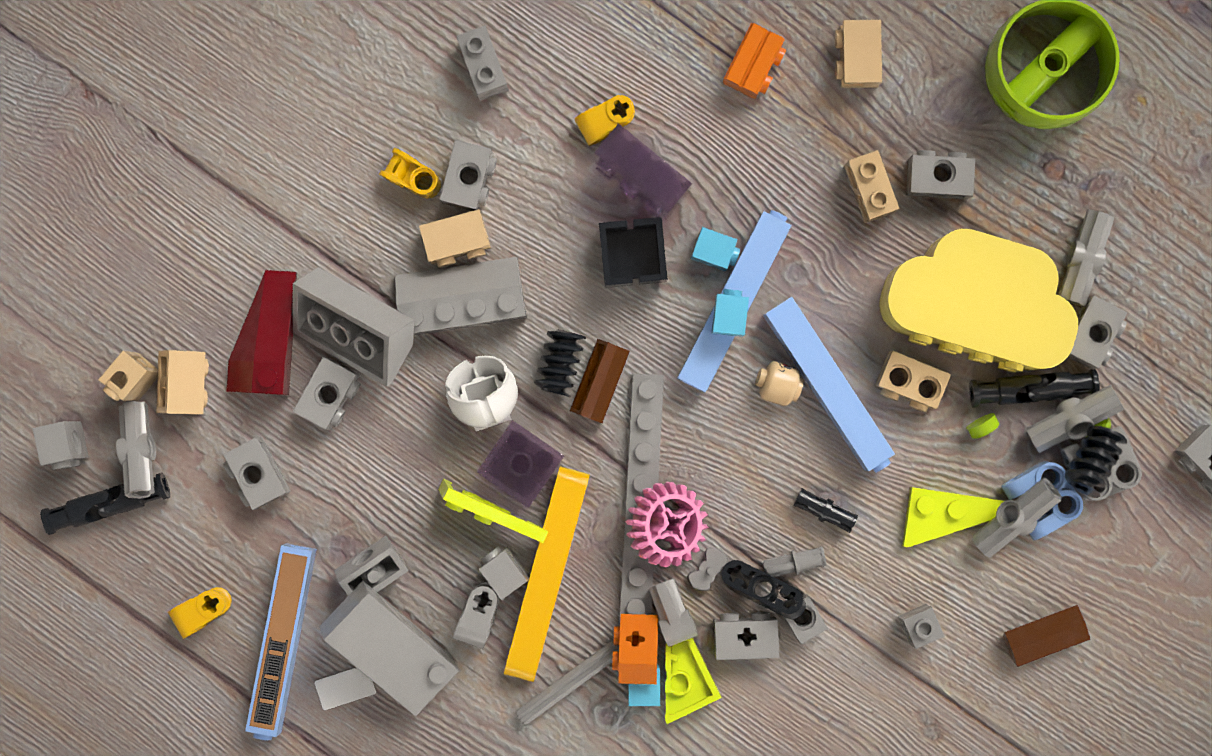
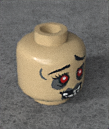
[755,361,804,406]

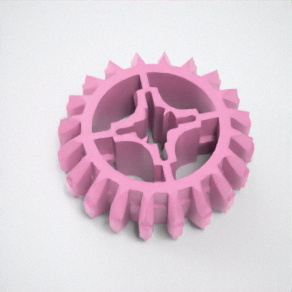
[625,482,709,567]

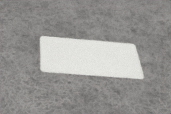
[315,667,376,710]

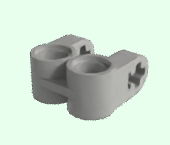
[1061,426,1142,501]
[453,581,500,649]

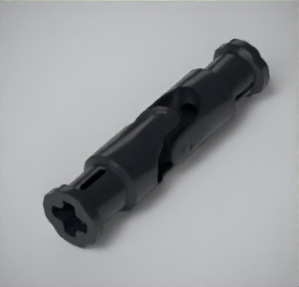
[969,369,1100,408]
[40,472,170,535]

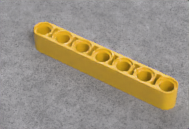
[504,466,590,682]

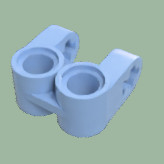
[1001,461,1083,540]

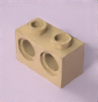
[844,150,899,223]
[875,351,951,413]

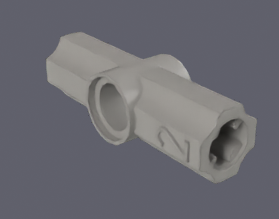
[1059,209,1114,307]
[1026,385,1125,453]
[116,401,156,499]
[972,478,1062,558]

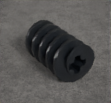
[534,329,586,397]
[1064,426,1127,498]

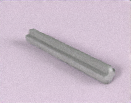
[516,641,619,725]

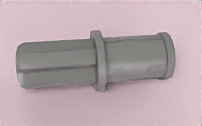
[763,546,827,577]

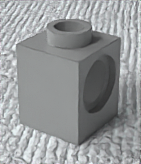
[783,593,828,645]
[898,604,945,649]

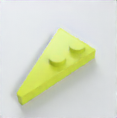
[438,478,548,543]
[902,487,1004,547]
[665,638,722,724]

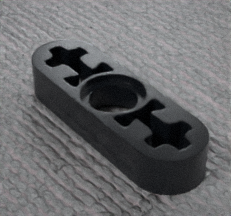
[721,560,806,619]

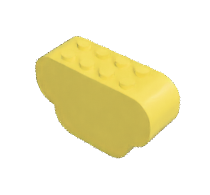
[879,229,1078,373]

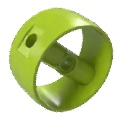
[985,0,1120,129]

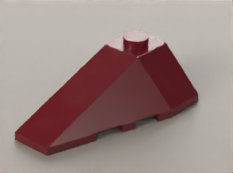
[226,270,297,395]

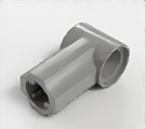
[648,579,698,647]

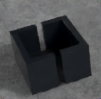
[599,217,668,288]

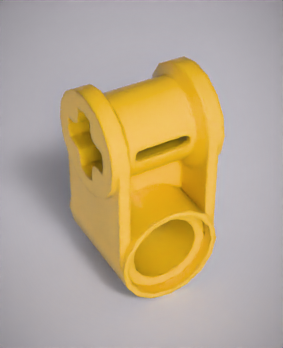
[574,95,635,146]
[379,147,441,199]
[167,587,232,639]

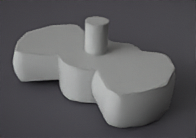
[688,547,728,591]

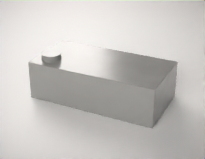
[319,581,459,716]

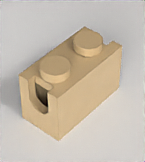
[835,20,882,88]
[419,209,491,268]
[156,350,209,414]
[99,351,158,402]

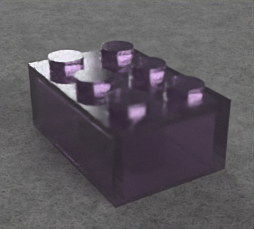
[594,124,692,220]

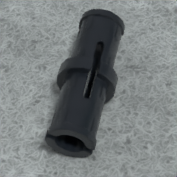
[793,488,858,533]

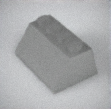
[395,257,527,336]
[293,267,414,387]

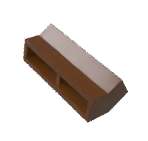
[570,339,630,423]
[1003,605,1091,667]

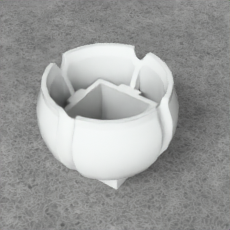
[445,356,518,431]

